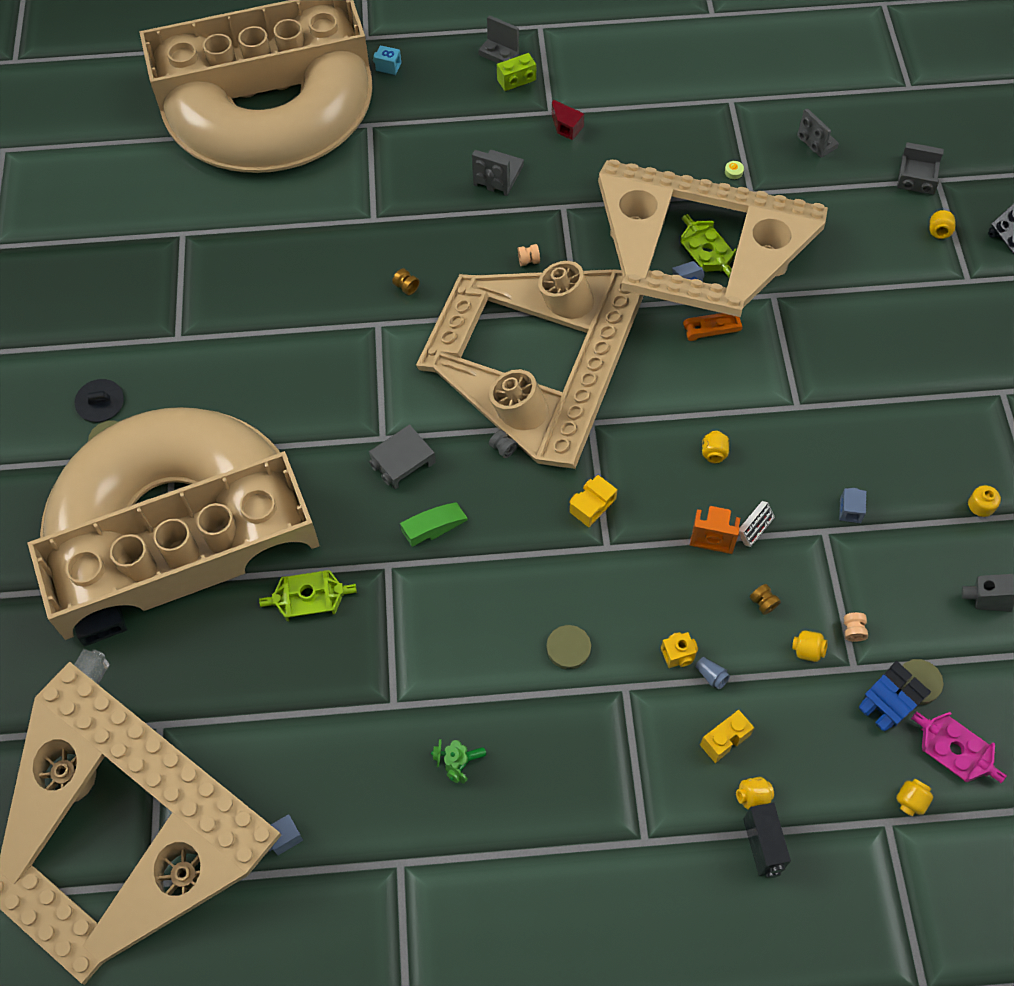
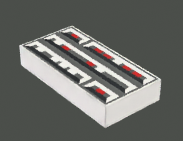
[739,501,775,547]

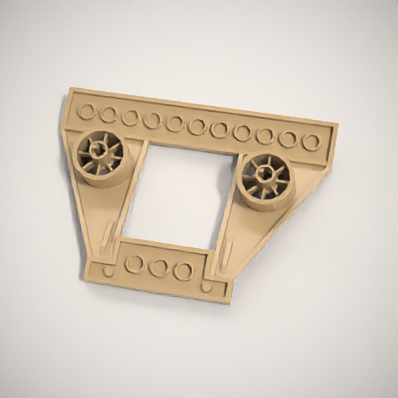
[598,160,828,317]
[416,261,644,469]
[0,662,281,985]

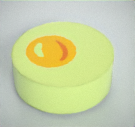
[725,161,744,179]

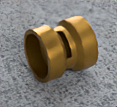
[392,268,420,295]
[750,584,781,615]

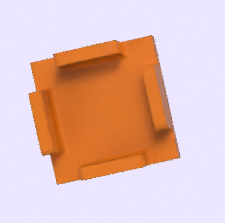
[690,506,740,554]

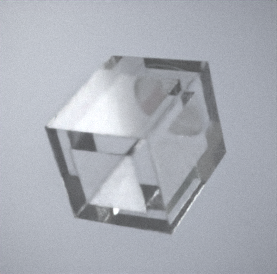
[74,649,110,684]

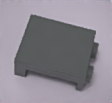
[897,142,944,195]
[369,424,436,489]

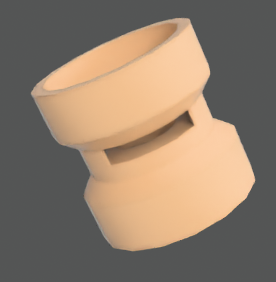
[517,244,540,266]
[844,612,868,642]

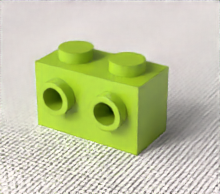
[497,53,536,91]

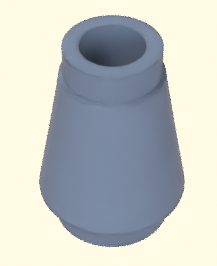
[695,657,730,689]

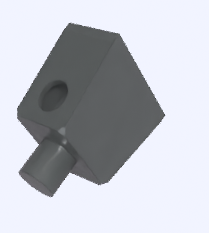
[962,574,1014,612]

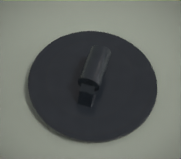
[75,379,124,422]

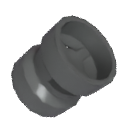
[489,429,518,458]

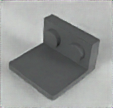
[479,16,519,63]
[797,108,839,158]

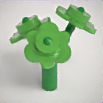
[431,739,486,784]

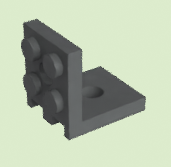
[472,149,524,196]

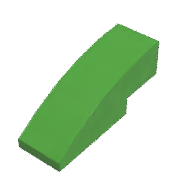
[400,502,468,547]

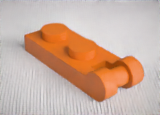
[683,313,742,341]

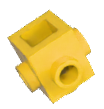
[661,632,698,668]

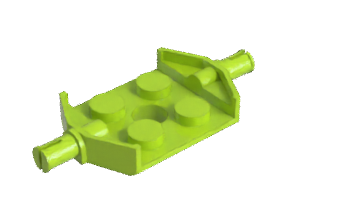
[680,214,737,278]
[259,570,357,621]

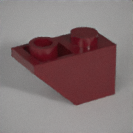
[551,100,584,140]

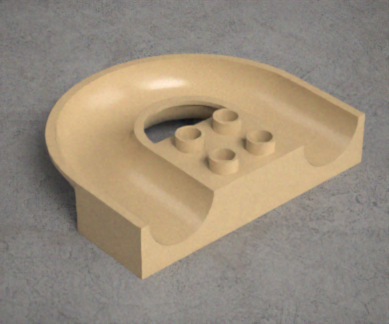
[139,0,372,173]
[27,407,320,640]

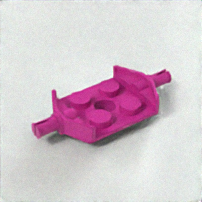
[911,711,1007,783]

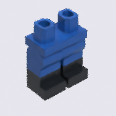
[859,660,931,732]

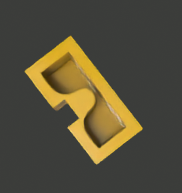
[569,475,618,527]
[700,710,754,763]

